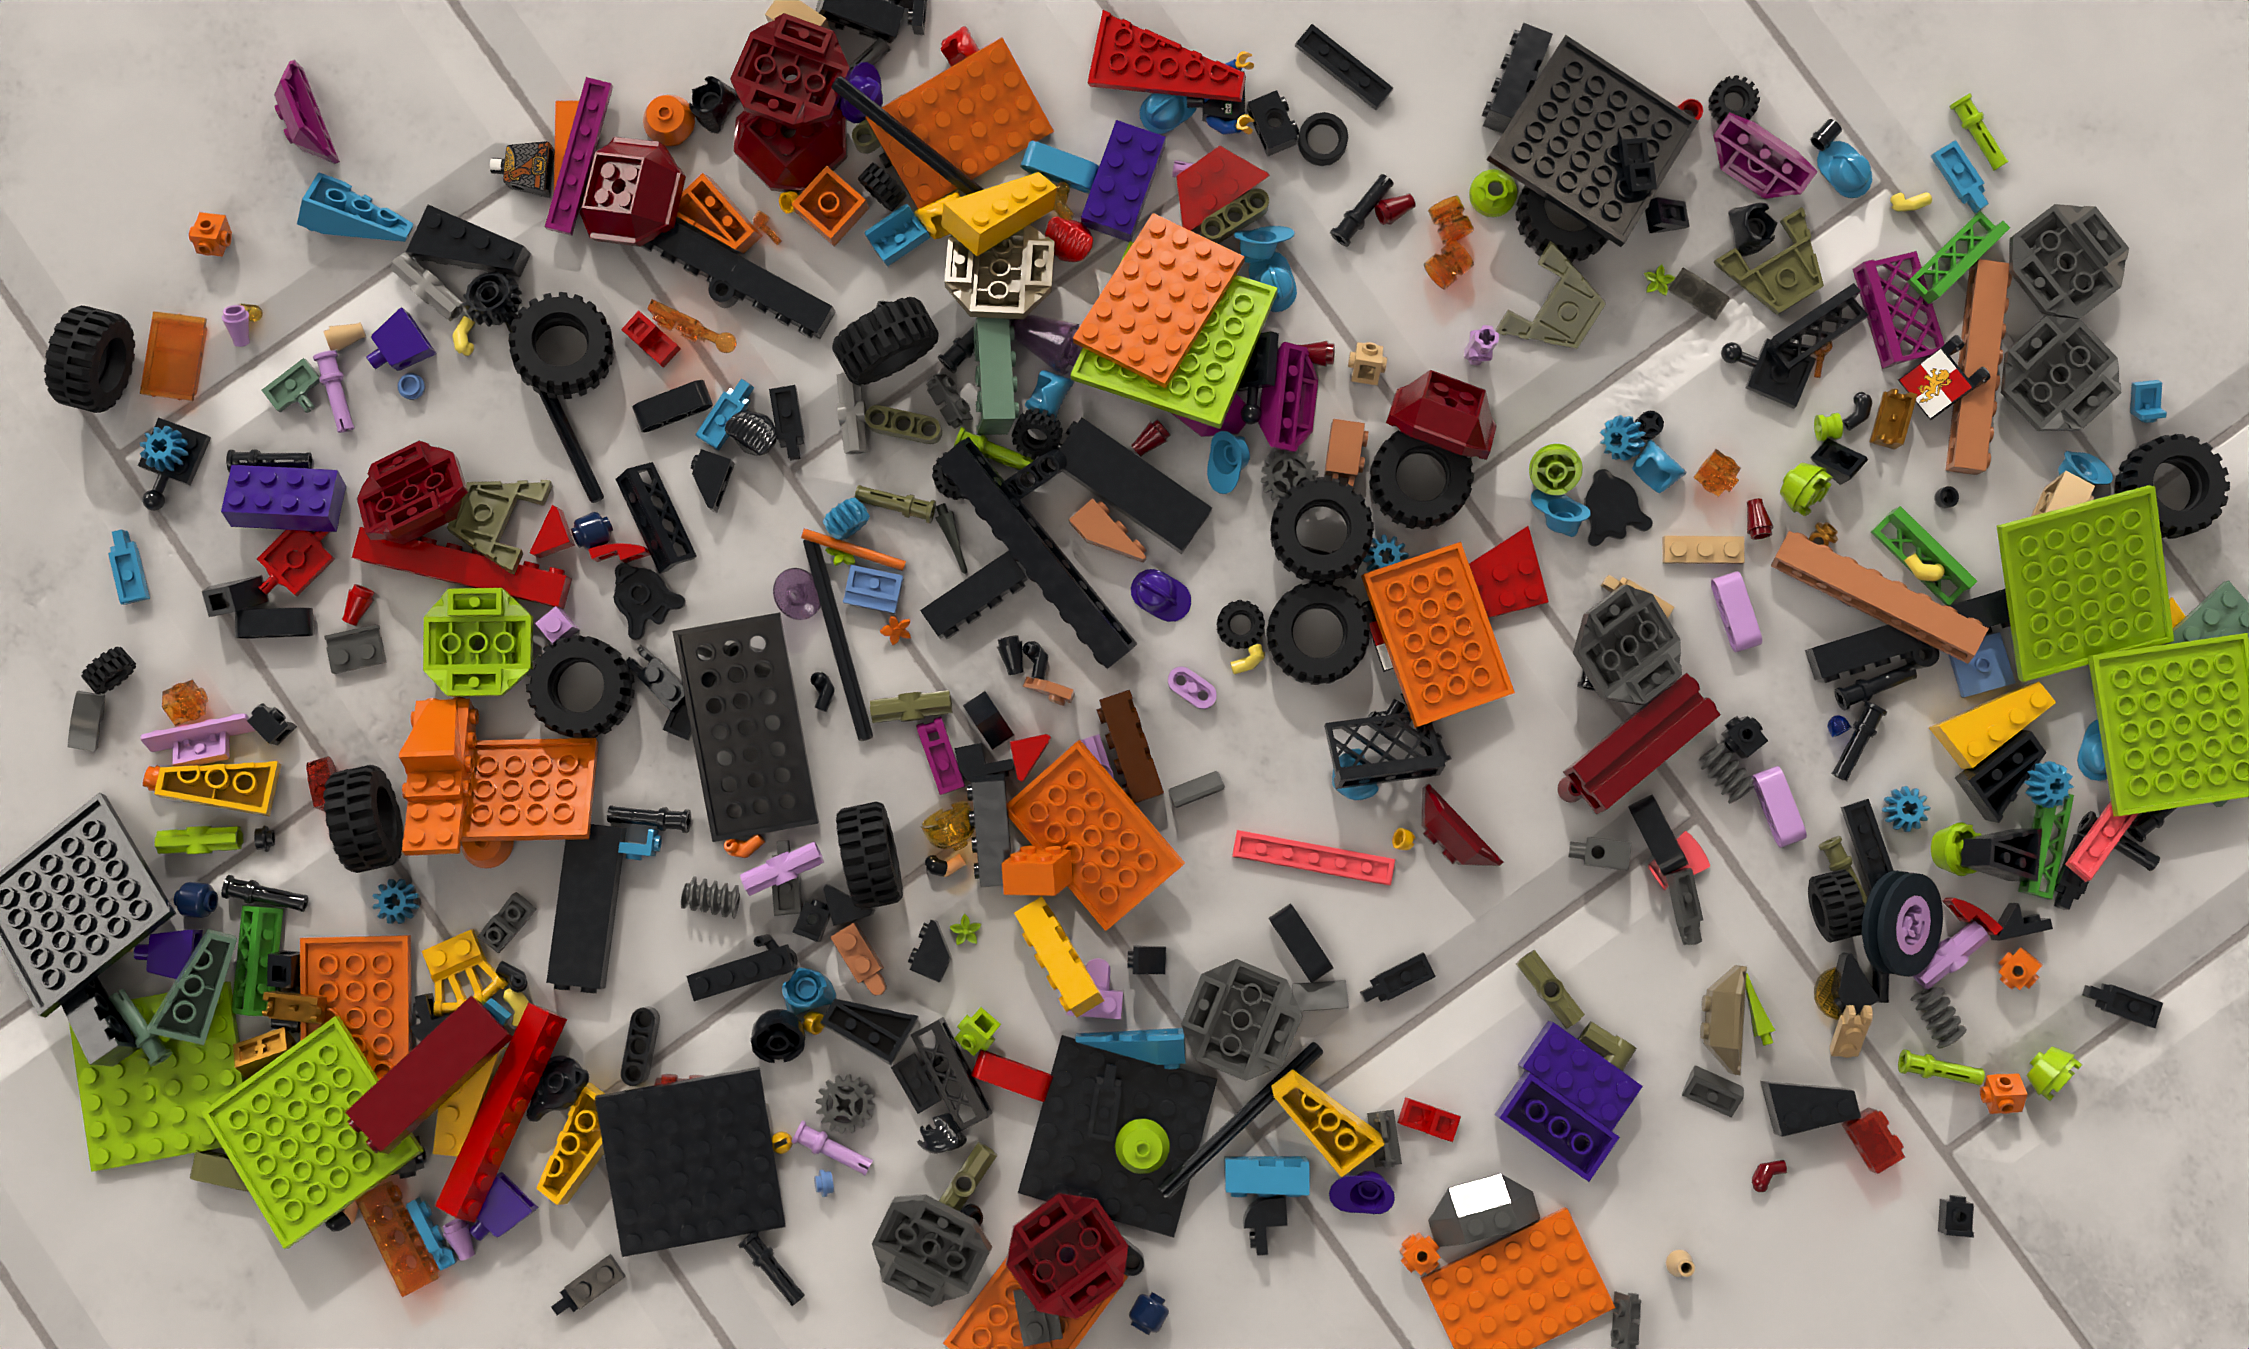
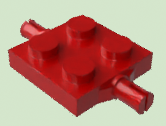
[257,530,335,596]

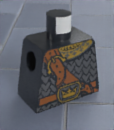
[490,141,555,198]

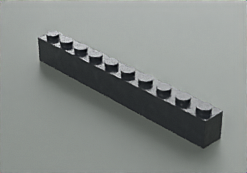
[937,437,1137,669]

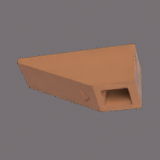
[1069,498,1147,563]

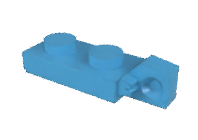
[1930,141,1989,213]
[695,379,754,451]
[108,529,150,605]
[406,1197,457,1271]

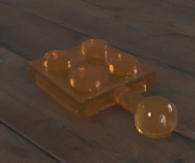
[647,299,737,353]

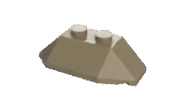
[1700,965,1747,1075]

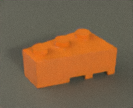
[677,173,762,254]

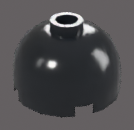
[751,1009,805,1063]

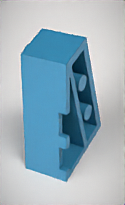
[1225,1156,1310,1197]

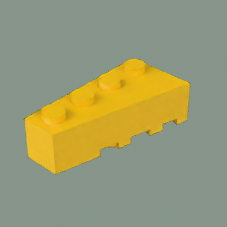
[941,172,1057,256]
[1928,681,2056,770]
[154,761,281,817]
[1014,896,1105,1018]
[433,1047,507,1157]
[1271,1069,1385,1178]
[536,1083,605,1205]

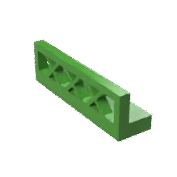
[1907,211,2010,304]
[1871,506,1977,606]
[2018,794,2074,899]
[232,905,283,1016]

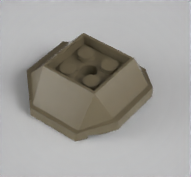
[944,225,1055,319]

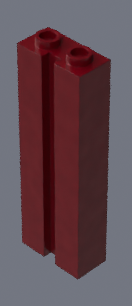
[1563,673,1721,815]
[345,995,513,1154]

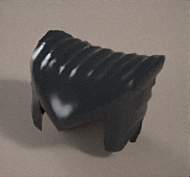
[689,76,739,133]
[1728,203,1777,257]
[725,411,777,456]
[917,1113,967,1154]

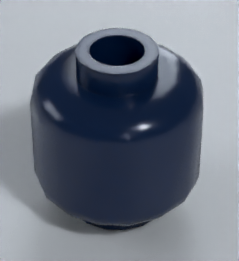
[571,512,613,551]
[173,882,218,918]
[1129,1292,1169,1335]

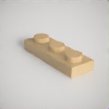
[1662,536,1745,564]

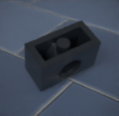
[1247,90,1299,157]

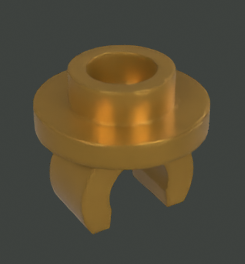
[1809,522,1838,546]

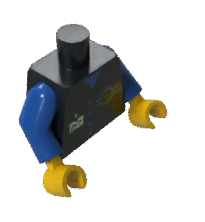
[1187,51,1255,135]

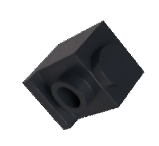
[247,703,297,745]
[792,899,831,942]
[267,950,300,992]
[1938,1195,1974,1238]

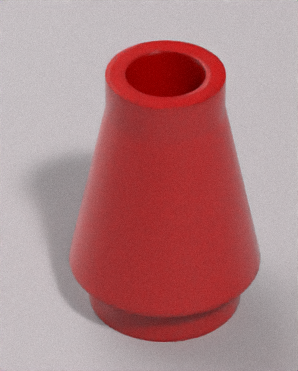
[342,584,374,626]

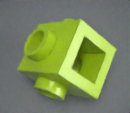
[954,1007,1001,1056]

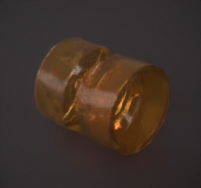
[1428,195,1474,245]
[1423,239,1474,290]

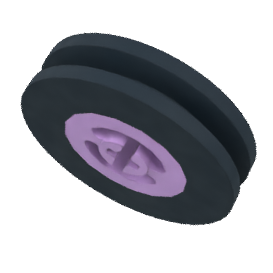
[1862,870,1943,977]

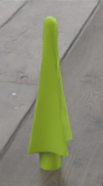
[1745,974,1776,1046]

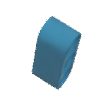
[1020,141,1099,193]

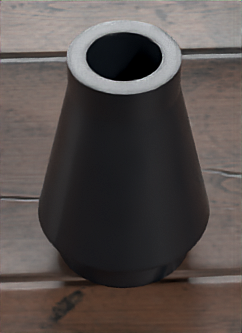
[997,635,1024,675]

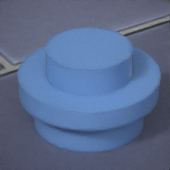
[398,373,425,400]
[814,1169,834,1197]

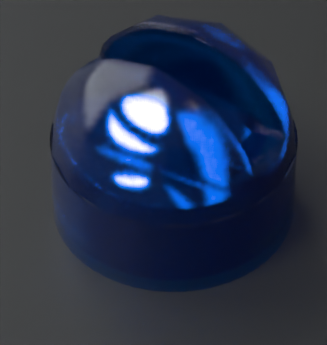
[1827,715,1852,738]

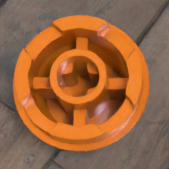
[643,95,695,146]
[461,841,514,868]

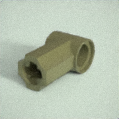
[1579,1021,1637,1071]

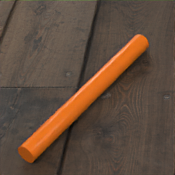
[801,528,906,571]

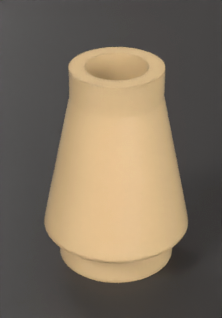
[323,322,366,351]
[1666,1250,1695,1277]

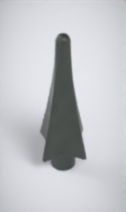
[935,503,967,574]

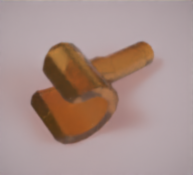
[753,210,782,245]
[1814,342,1833,378]

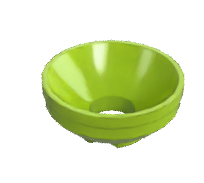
[1469,169,1517,217]

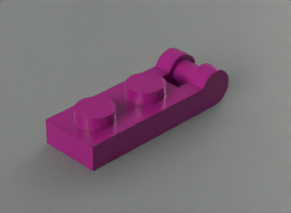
[916,716,966,795]

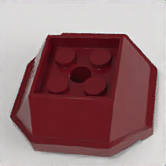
[730,13,851,129]
[734,106,847,193]
[580,137,686,247]
[1386,370,1497,460]
[357,440,468,545]
[1006,1193,1128,1319]

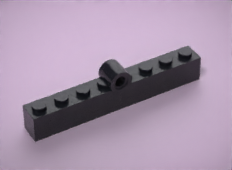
[640,221,835,339]
[1805,589,2011,683]

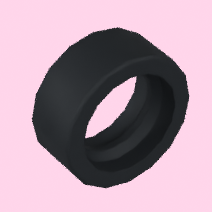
[1298,112,1349,166]

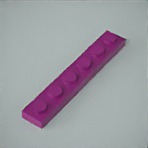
[545,77,613,236]

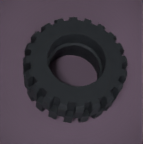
[1516,185,1609,263]
[508,292,614,399]
[832,297,939,386]
[44,305,135,413]
[1369,430,1474,530]
[2115,434,2230,539]
[1270,477,1374,584]
[1266,581,1370,685]
[526,635,635,739]
[323,765,403,873]
[836,801,903,910]

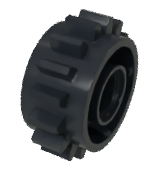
[463,271,522,327]

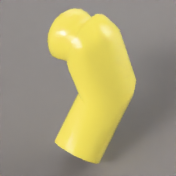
[1890,192,1932,212]
[452,316,475,356]
[1904,553,1945,582]
[1230,644,1265,675]
[503,988,529,1026]

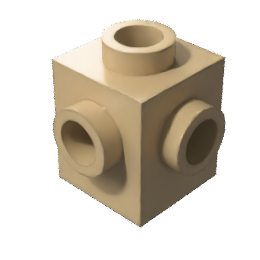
[1348,342,1387,385]

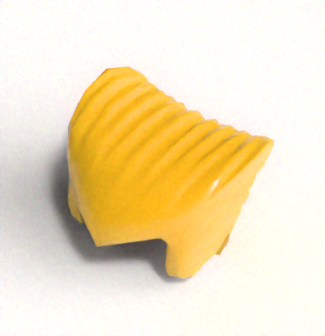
[914,191,960,239]

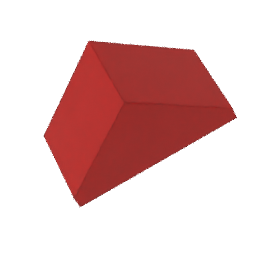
[529,505,575,558]
[1010,734,1052,783]

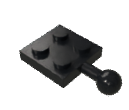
[1237,331,1279,424]
[1721,338,1816,409]
[138,417,211,511]

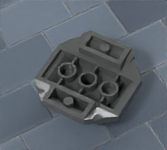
[2009,204,2129,319]
[2000,315,2122,431]
[1573,585,1682,705]
[1181,959,1303,1081]
[872,1195,992,1307]

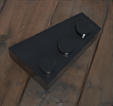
[815,0,905,43]
[1955,730,2047,823]
[1961,828,2042,881]
[820,998,919,1065]
[1760,1081,1861,1137]

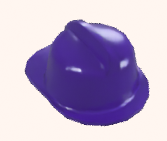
[840,62,883,124]
[1131,569,1191,622]
[1329,1171,1395,1214]

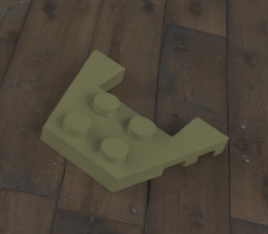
[1714,207,1824,315]
[1496,241,1606,349]
[447,480,553,575]

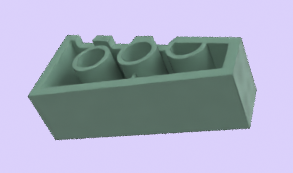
[974,317,1019,435]
[147,929,237,1045]

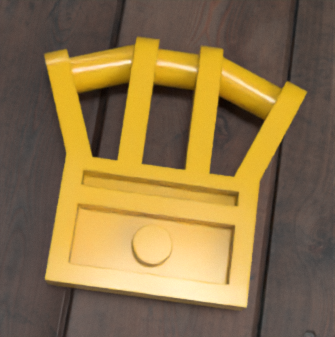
[421,929,508,1017]

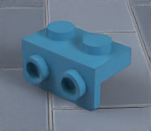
[864,204,931,267]

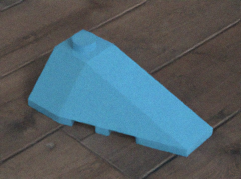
[297,172,414,242]
[1075,1028,1186,1069]

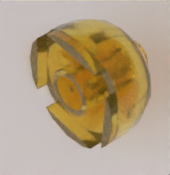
[921,801,975,851]

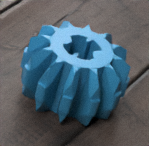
[1599,415,1646,461]
[139,426,188,472]
[823,498,870,540]
[1363,535,1409,572]
[2024,761,2074,808]
[1882,786,1931,832]
[372,879,420,924]

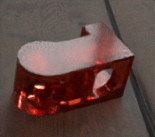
[306,756,337,811]

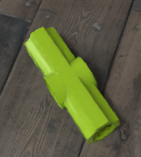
[155,826,244,854]

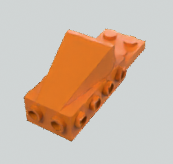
[399,697,479,856]

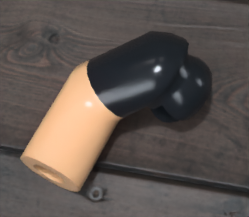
[925,854,966,877]
[325,1198,361,1232]

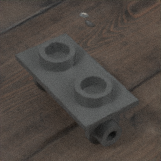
[926,374,973,429]
[1367,1109,1402,1168]
[1610,1291,1641,1349]

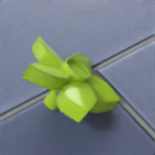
[1643,264,1675,296]
[825,547,855,566]
[949,914,982,945]

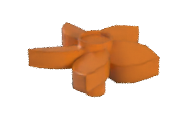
[880,616,911,645]

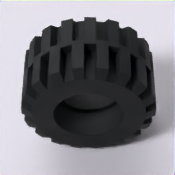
[1808,869,1865,943]

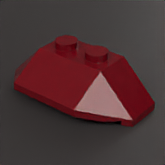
[1421,784,1504,866]

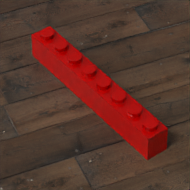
[351,527,572,609]
[435,1003,567,1223]

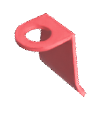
[1648,831,1710,890]

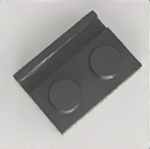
[324,624,387,674]
[1013,1289,1063,1347]

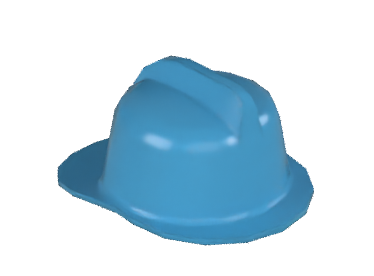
[1140,93,1197,134]
[1817,141,1872,198]
[1234,226,1295,263]
[1249,252,1297,312]
[1207,431,1250,494]
[2058,451,2113,485]
[1531,489,1590,537]
[2077,719,2107,781]

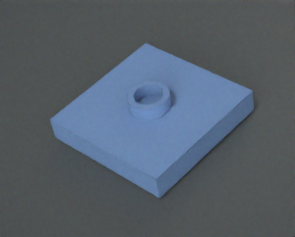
[1948,632,2016,698]

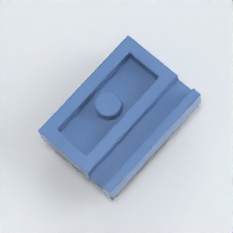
[843,565,904,614]

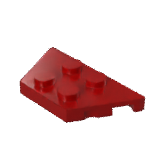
[1176,146,1270,231]

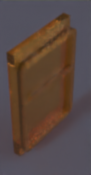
[140,311,207,401]

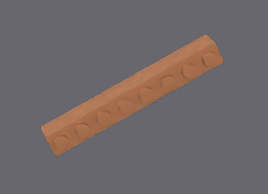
[1945,259,2012,475]
[1771,531,1989,664]

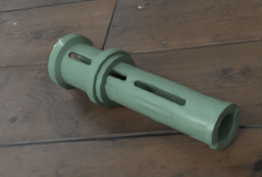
[108,989,172,1067]

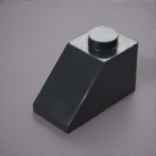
[691,449,735,513]
[1831,952,1880,1015]

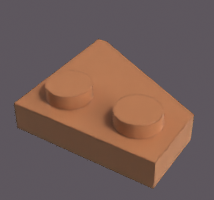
[1023,676,1075,706]

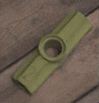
[870,690,953,724]
[1516,950,1585,1029]
[939,1142,997,1212]

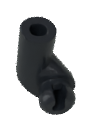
[1023,641,1048,680]
[810,672,835,712]

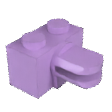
[1067,958,1123,1019]

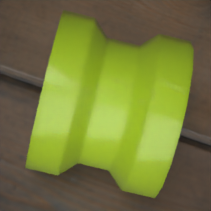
[1814,413,1843,441]

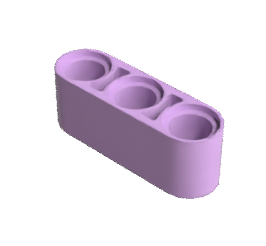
[1711,571,1762,652]
[1752,766,1807,848]

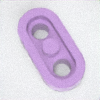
[1168,667,1217,709]

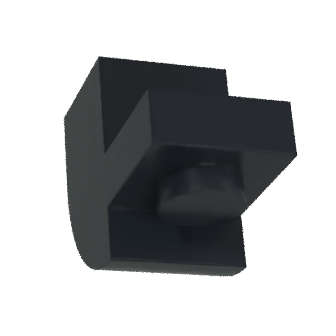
[955,743,1015,782]
[410,993,448,1041]
[1243,1195,1288,1255]

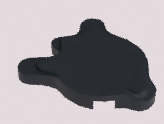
[1584,469,1653,547]
[613,563,686,640]
[526,1055,589,1122]

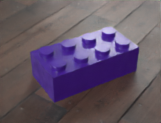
[1081,120,1166,242]
[221,465,346,532]
[1518,1021,1643,1131]
[1494,1071,1620,1182]

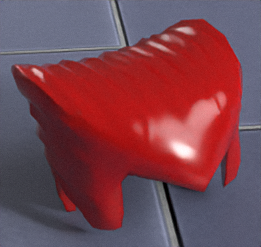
[940,26,979,66]
[1045,216,1093,262]

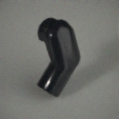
[1842,392,1873,431]
[1368,699,1405,728]
[496,961,527,993]

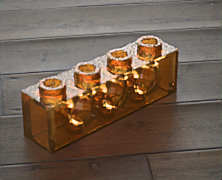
[355,1181,439,1297]

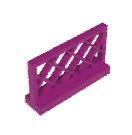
[1853,251,1945,369]

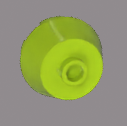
[1529,444,1583,495]
[1780,463,1833,516]
[1931,822,1982,876]
[2026,1046,2083,1101]
[1115,1119,1170,1174]

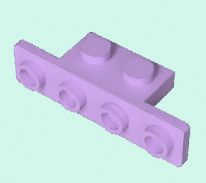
[141,714,255,767]

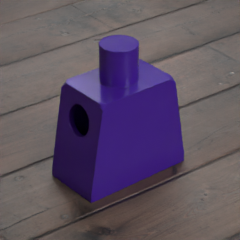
[366,307,437,371]
[134,929,203,979]
[469,1172,539,1241]

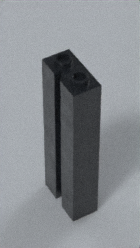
[1051,417,1212,555]
[546,824,627,994]

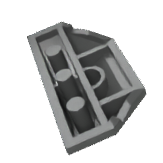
[1428,1173,1540,1247]

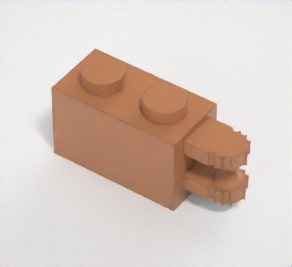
[1324,419,1368,487]
[831,922,887,996]

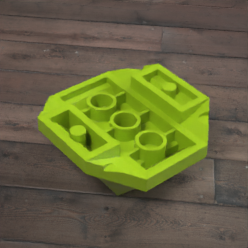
[423,588,533,697]

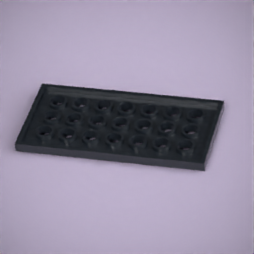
[672,612,819,842]

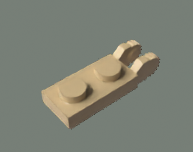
[1830,1005,1873,1058]

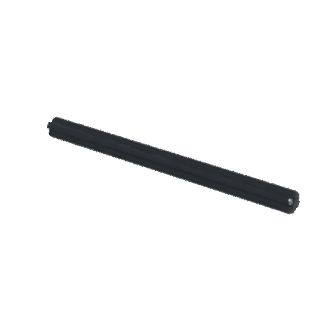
[831,76,984,195]
[505,313,604,503]
[803,540,873,741]
[1158,1042,1323,1199]

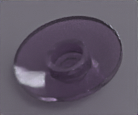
[773,568,821,620]

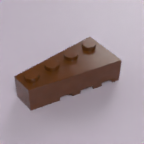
[1096,689,1164,804]

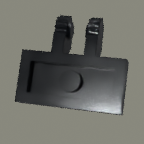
[891,1053,952,1114]

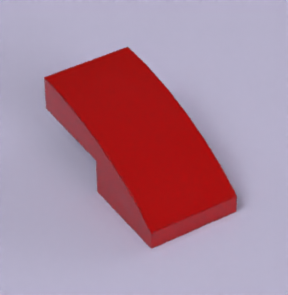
[621,310,681,368]
[588,543,650,563]
[1943,898,2003,935]
[1397,1097,1461,1142]

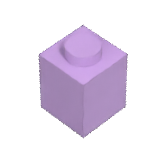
[535,606,580,644]

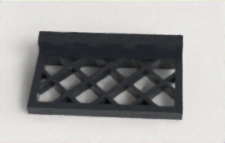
[1324,712,1445,789]

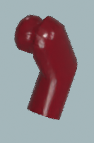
[1751,1160,1787,1193]

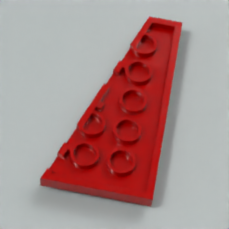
[1087,10,1246,102]
[1469,526,1549,618]

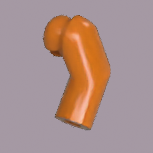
[724,834,765,858]

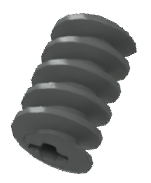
[1699,743,1754,804]
[681,876,740,919]
[1910,987,1967,1049]

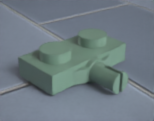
[261,358,320,413]

